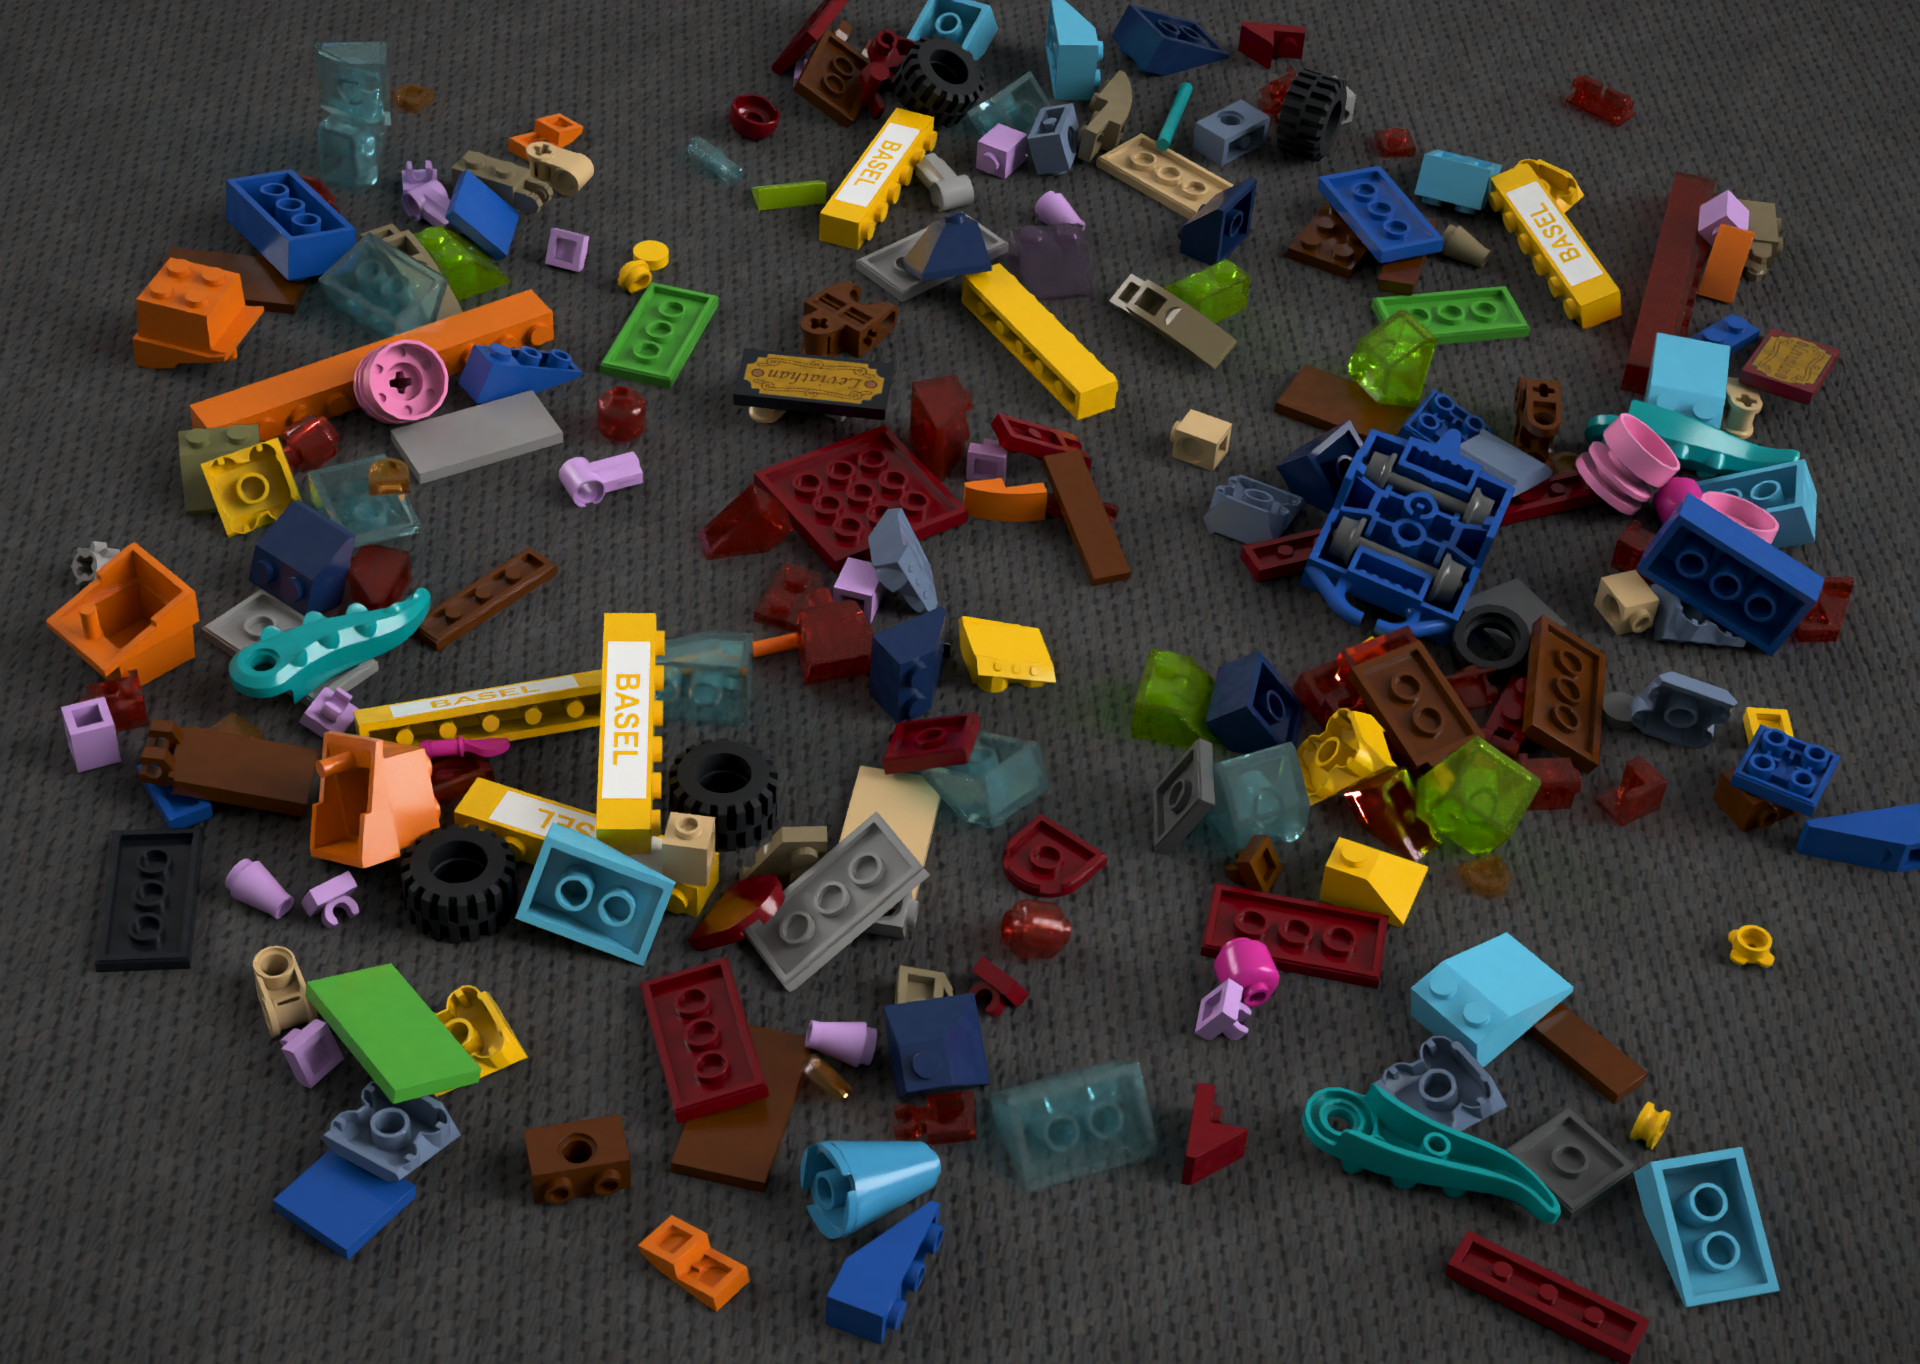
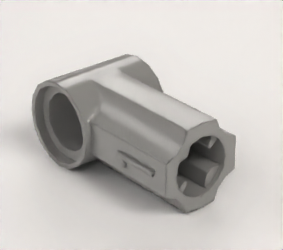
[916,153,974,212]

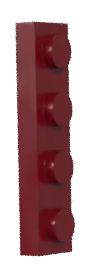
[1445,1230,1650,1364]

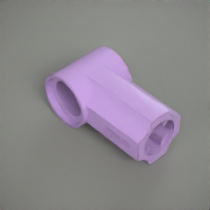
[402,180,463,238]
[558,451,643,507]

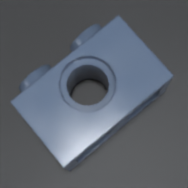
[1192,100,1270,166]
[1027,103,1080,176]

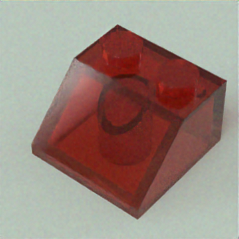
[909,375,972,483]

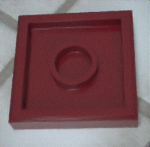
[882,712,981,775]

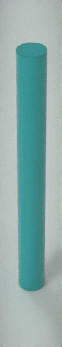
[1156,82,1193,151]

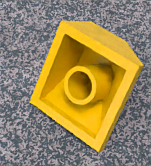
[1319,837,1428,928]

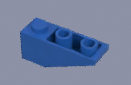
[458,343,583,404]
[1796,803,1920,873]
[825,1201,944,1344]

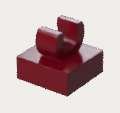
[968,956,1029,1017]

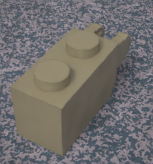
[451,150,554,214]
[1738,199,1783,282]

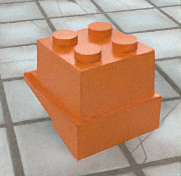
[132,257,264,369]
[46,542,200,696]
[310,731,441,869]

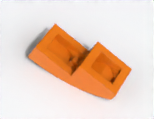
[508,113,583,163]
[1697,223,1755,304]
[963,478,1047,522]
[638,1215,750,1312]

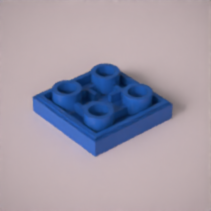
[445,169,520,260]
[1397,389,1495,444]
[1730,724,1841,818]
[273,1150,416,1260]

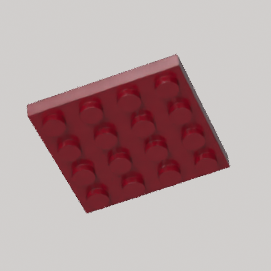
[754,425,968,573]

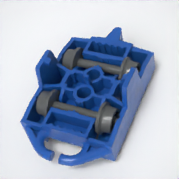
[1299,428,1516,647]

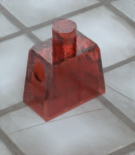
[796,588,875,686]

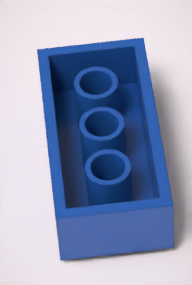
[226,169,356,281]
[1636,492,1825,657]

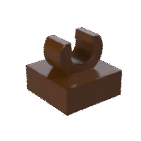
[1225,835,1283,893]

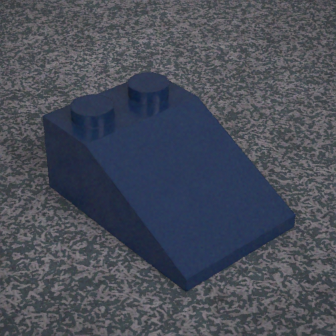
[1111,4,1230,76]

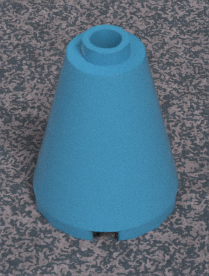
[800,1140,941,1239]

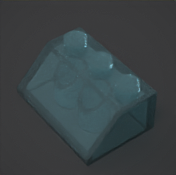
[318,232,448,339]
[989,1058,1160,1192]

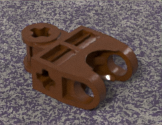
[799,281,898,358]
[1513,376,1562,467]

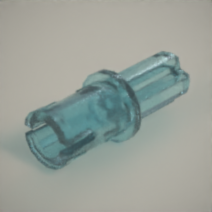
[687,136,742,185]

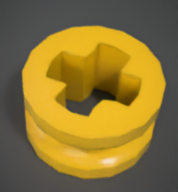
[1630,1101,1671,1150]

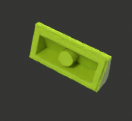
[752,180,827,210]

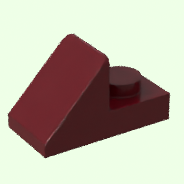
[1238,21,1306,70]
[1181,1082,1248,1185]

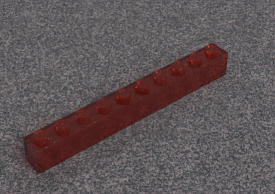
[1620,171,1720,395]

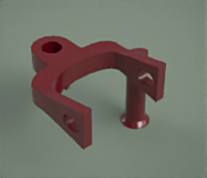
[859,29,905,120]

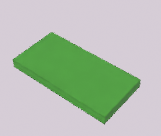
[600,282,719,389]
[1371,286,1530,349]
[305,963,481,1104]

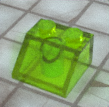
[413,225,510,301]
[1162,259,1251,323]
[1348,309,1438,407]
[1130,648,1216,749]
[1416,736,1541,857]

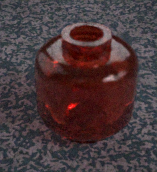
[596,386,647,442]
[281,414,340,471]
[1001,899,1071,959]

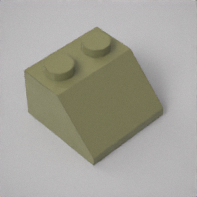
[178,424,260,515]

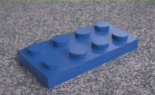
[1317,166,1444,263]

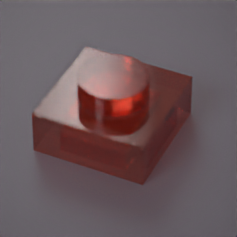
[1375,128,1416,158]

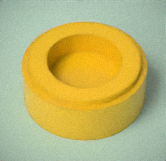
[633,240,669,271]

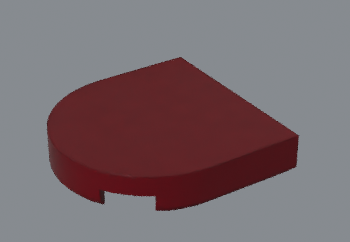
[1002,813,1108,898]
[688,874,785,951]

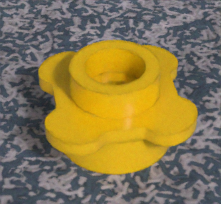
[1728,925,1775,968]

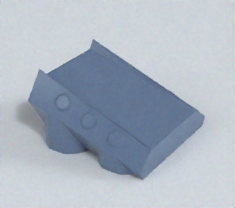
[1460,428,1553,497]
[1203,474,1305,544]
[868,508,938,614]
[1650,583,1746,647]
[1628,671,1738,748]
[1373,1035,1508,1131]
[320,1081,461,1182]

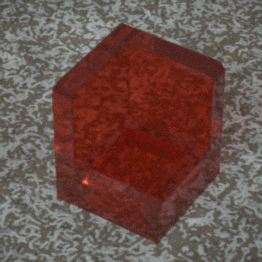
[1595,755,1668,827]

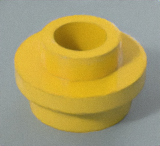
[618,260,652,294]

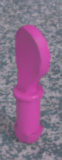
[418,736,510,760]

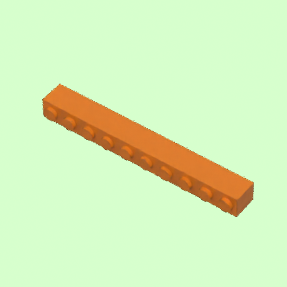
[189,289,554,442]

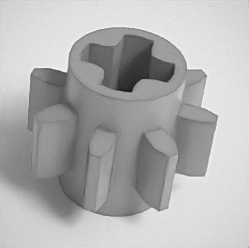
[71,541,120,586]

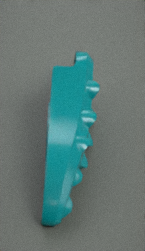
[1584,399,1800,477]
[229,588,431,704]
[1302,1083,1561,1224]

